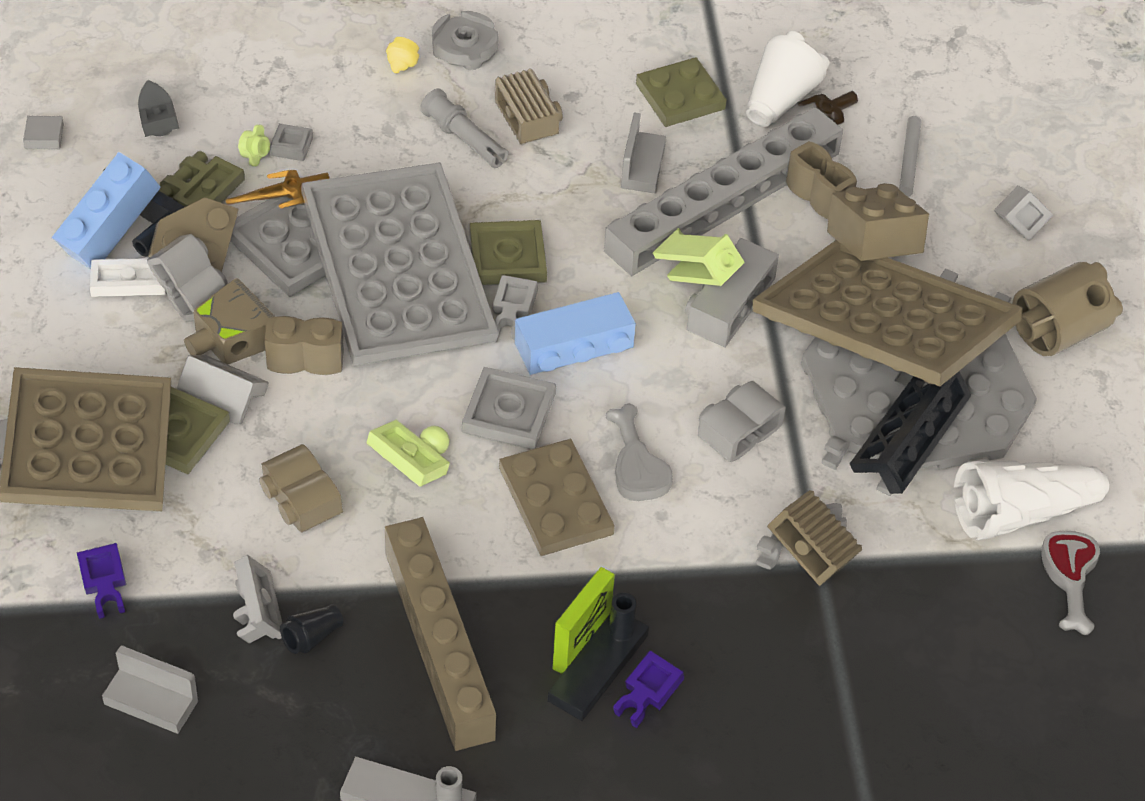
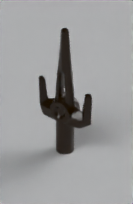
[798,91,858,125]

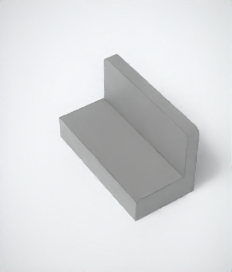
[621,112,666,194]
[177,355,269,425]
[102,646,198,734]

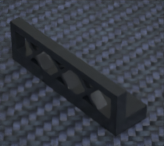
[849,371,971,494]

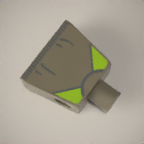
[184,278,275,364]

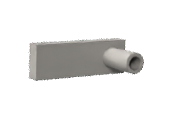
[340,756,476,801]

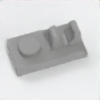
[233,555,282,643]

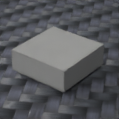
[23,116,64,149]
[270,123,313,161]

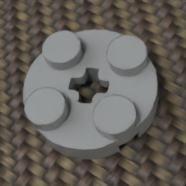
[432,11,498,70]

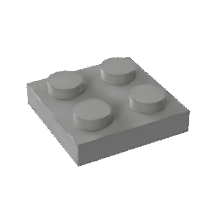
[462,367,556,449]

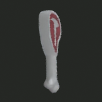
[1041,531,1100,635]

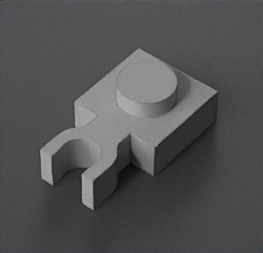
[493,275,538,340]

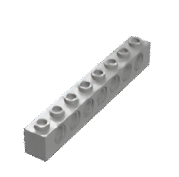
[604,107,843,277]

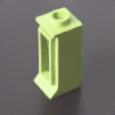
[653,228,745,286]

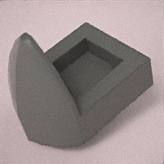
[138,80,179,137]

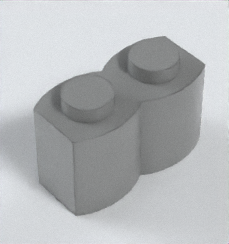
[147,234,228,322]
[698,381,786,462]

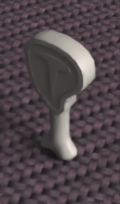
[606,403,673,501]

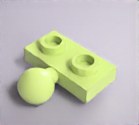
[366,420,450,487]

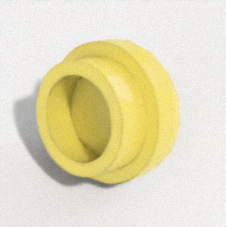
[386,37,419,73]

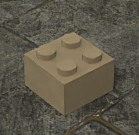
[827,183,929,261]

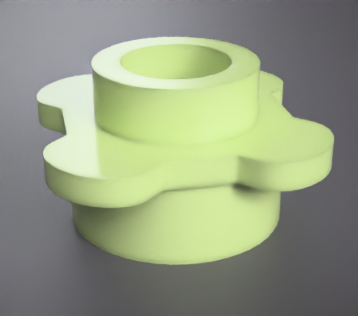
[238,125,270,167]

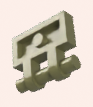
[159,151,245,207]

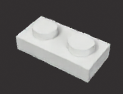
[90,258,166,297]

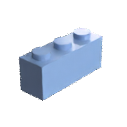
[52,152,161,269]
[515,292,636,375]

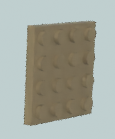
[0,367,171,512]

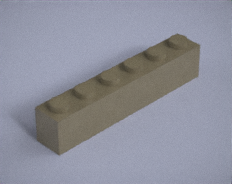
[385,517,496,751]

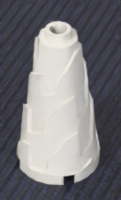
[954,461,1109,540]

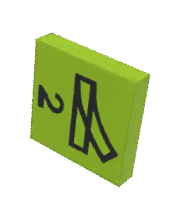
[553,567,615,674]

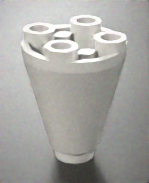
[746,31,830,127]

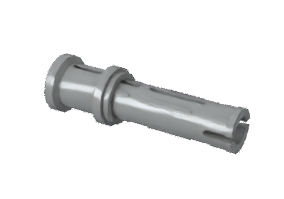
[421,88,508,168]

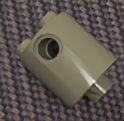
[1012,262,1123,356]

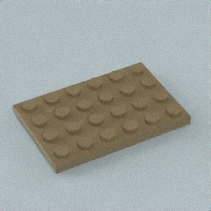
[753,240,1022,386]

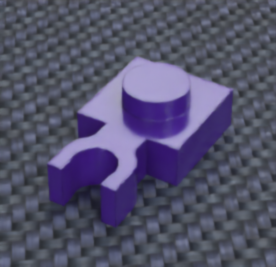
[77,543,127,619]
[613,651,684,728]

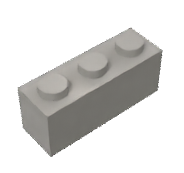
[685,238,779,348]

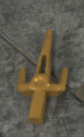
[225,170,330,208]

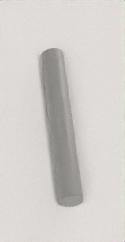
[899,116,921,197]

